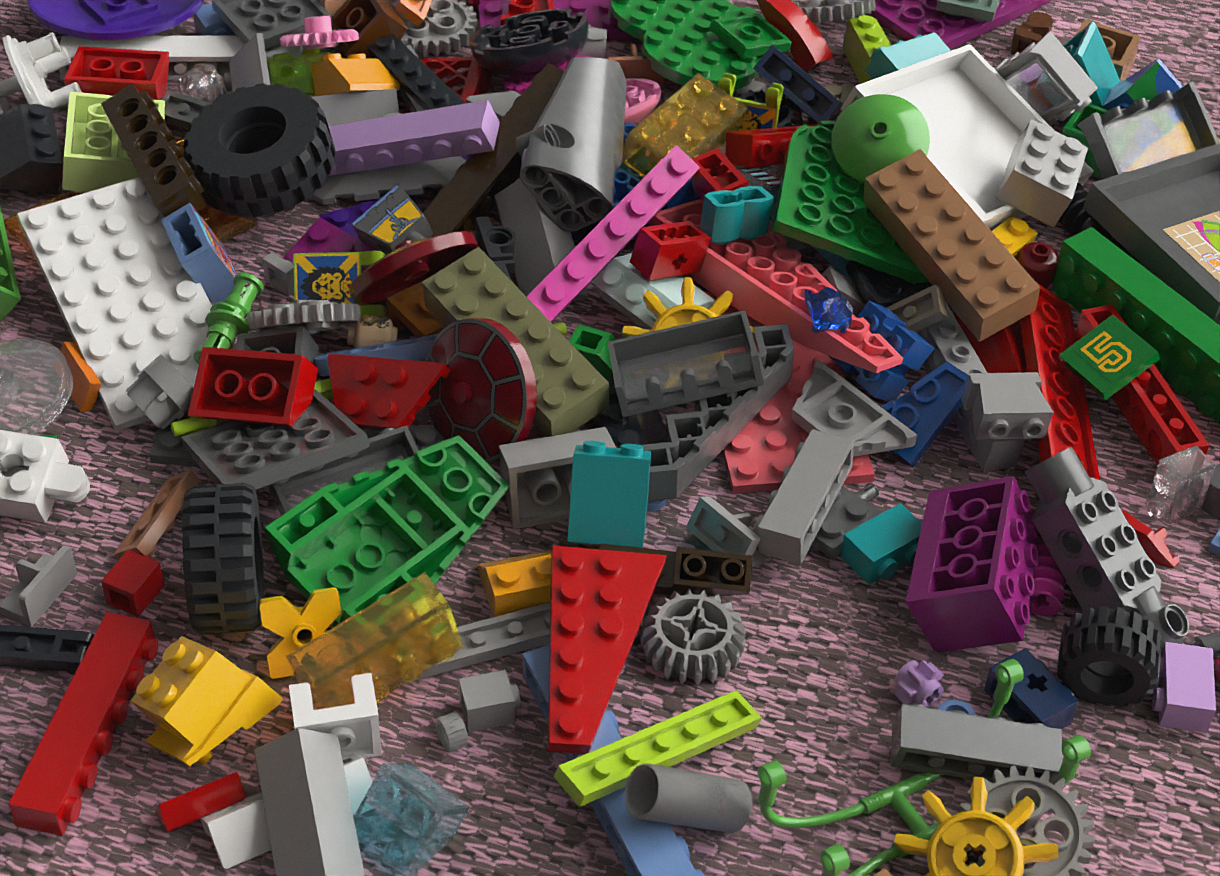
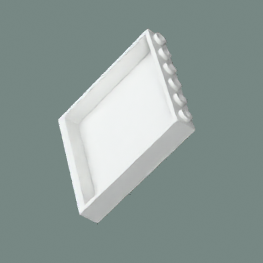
[841,44,1094,231]

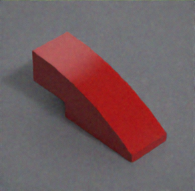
[757,0,834,71]

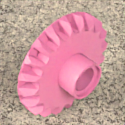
[280,16,359,49]

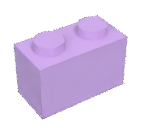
[1152,642,1216,733]

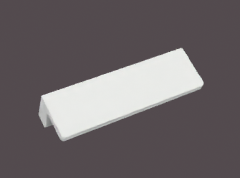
[200,753,379,869]

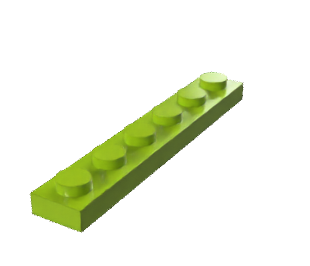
[554,690,762,807]

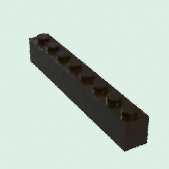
[422,63,564,236]

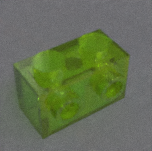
[267,48,329,95]

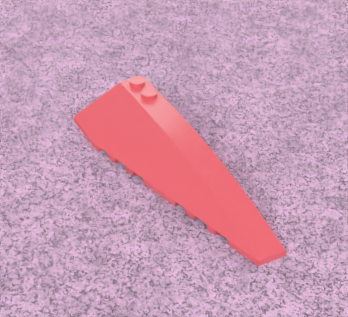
[649,199,903,373]

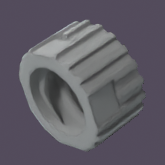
[435,712,468,753]

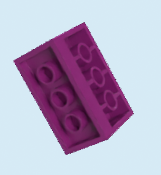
[906,476,1042,652]

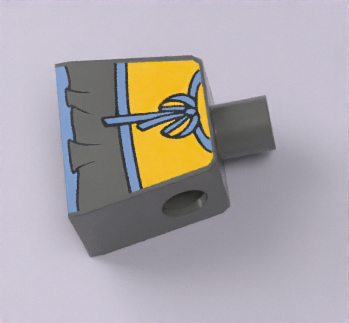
[351,184,433,255]

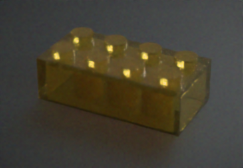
[622,73,748,177]
[286,572,464,710]

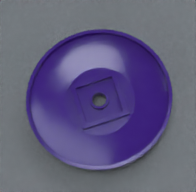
[27,0,204,40]

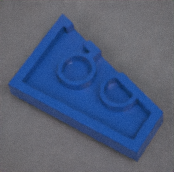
[882,361,969,467]

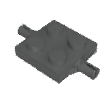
[810,483,883,560]

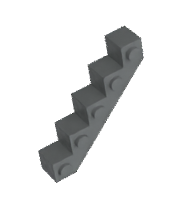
[641,324,794,501]

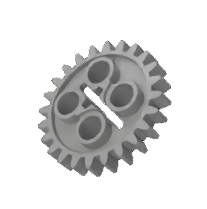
[392,0,477,57]
[792,0,876,23]
[247,300,360,335]
[959,766,1095,876]

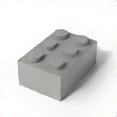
[996,119,1088,227]

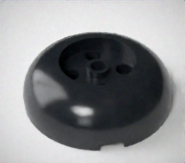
[469,9,588,76]

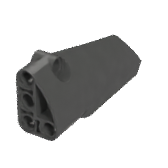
[516,57,627,232]

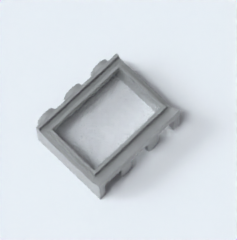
[995,31,1098,127]

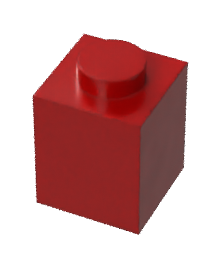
[101,550,164,617]

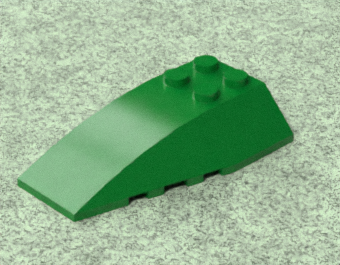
[264,435,510,640]

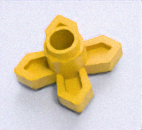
[259,587,349,679]

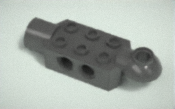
[1025,446,1189,654]

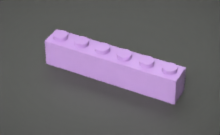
[327,100,500,177]

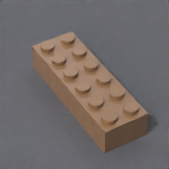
[863,149,1040,342]

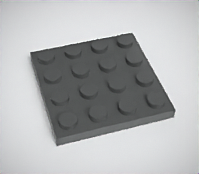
[181,389,370,490]

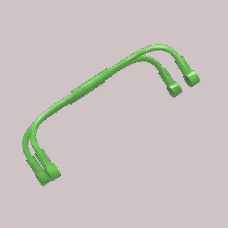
[758,659,1091,876]

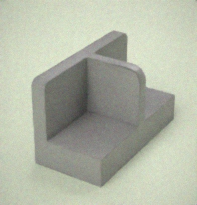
[686,496,766,567]
[0,545,77,627]

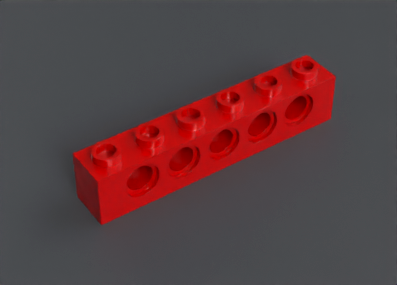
[1075,304,1209,481]

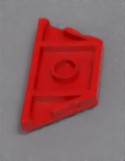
[327,353,451,431]

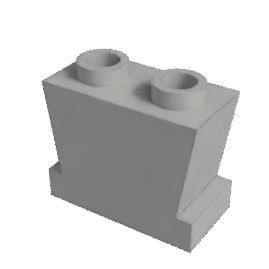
[961,372,1054,440]

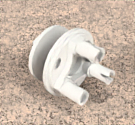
[0,32,82,115]

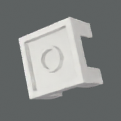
[289,673,382,758]

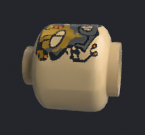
[347,314,398,348]

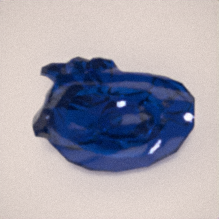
[804,287,853,334]

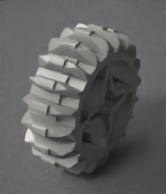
[641,588,746,687]

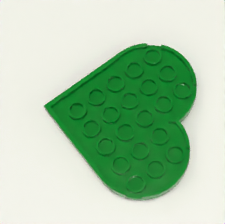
[608,0,766,91]
[772,121,929,284]

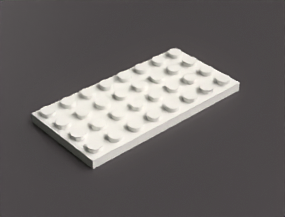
[17,177,233,432]

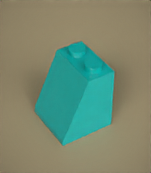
[1036,21,1121,118]
[567,441,651,548]

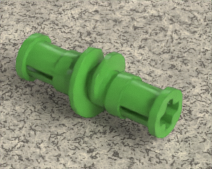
[193,272,264,364]

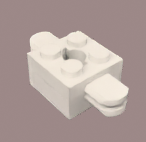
[0,430,90,523]

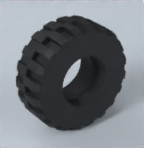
[183,83,336,218]

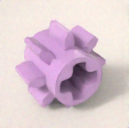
[895,660,944,708]

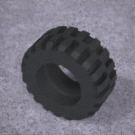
[182,483,264,635]

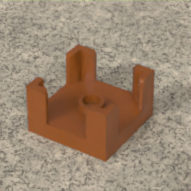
[387,278,444,337]

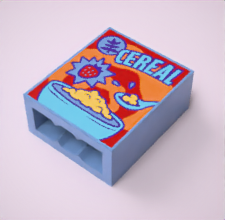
[161,203,244,303]

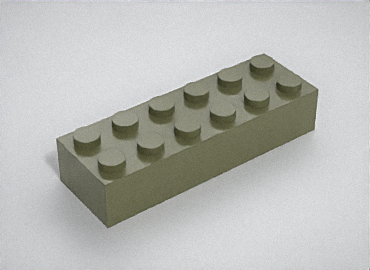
[422,247,609,437]

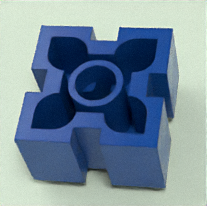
[829,301,935,402]

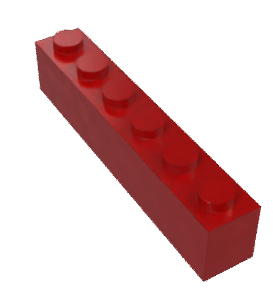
[8,612,158,836]

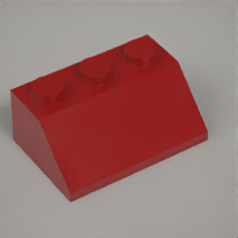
[64,46,169,100]
[188,347,318,427]

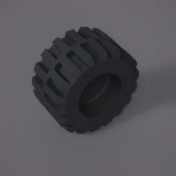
[1057,606,1162,707]

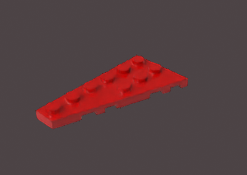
[547,546,667,754]

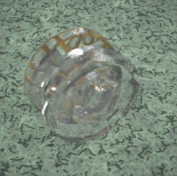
[178,63,226,103]

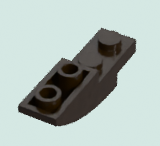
[600,543,753,596]

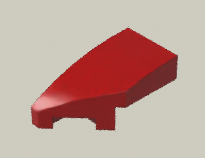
[1121,510,1180,568]

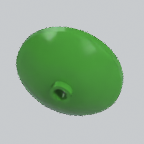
[832,94,930,185]

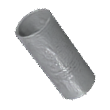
[625,763,752,833]

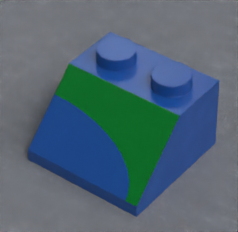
[1102,58,1183,150]

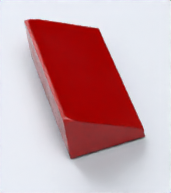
[155,772,246,832]

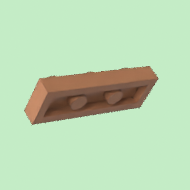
[113,470,200,560]

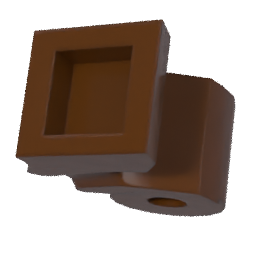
[1011,12,1053,55]

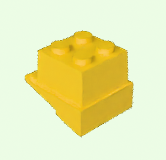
[130,636,283,766]

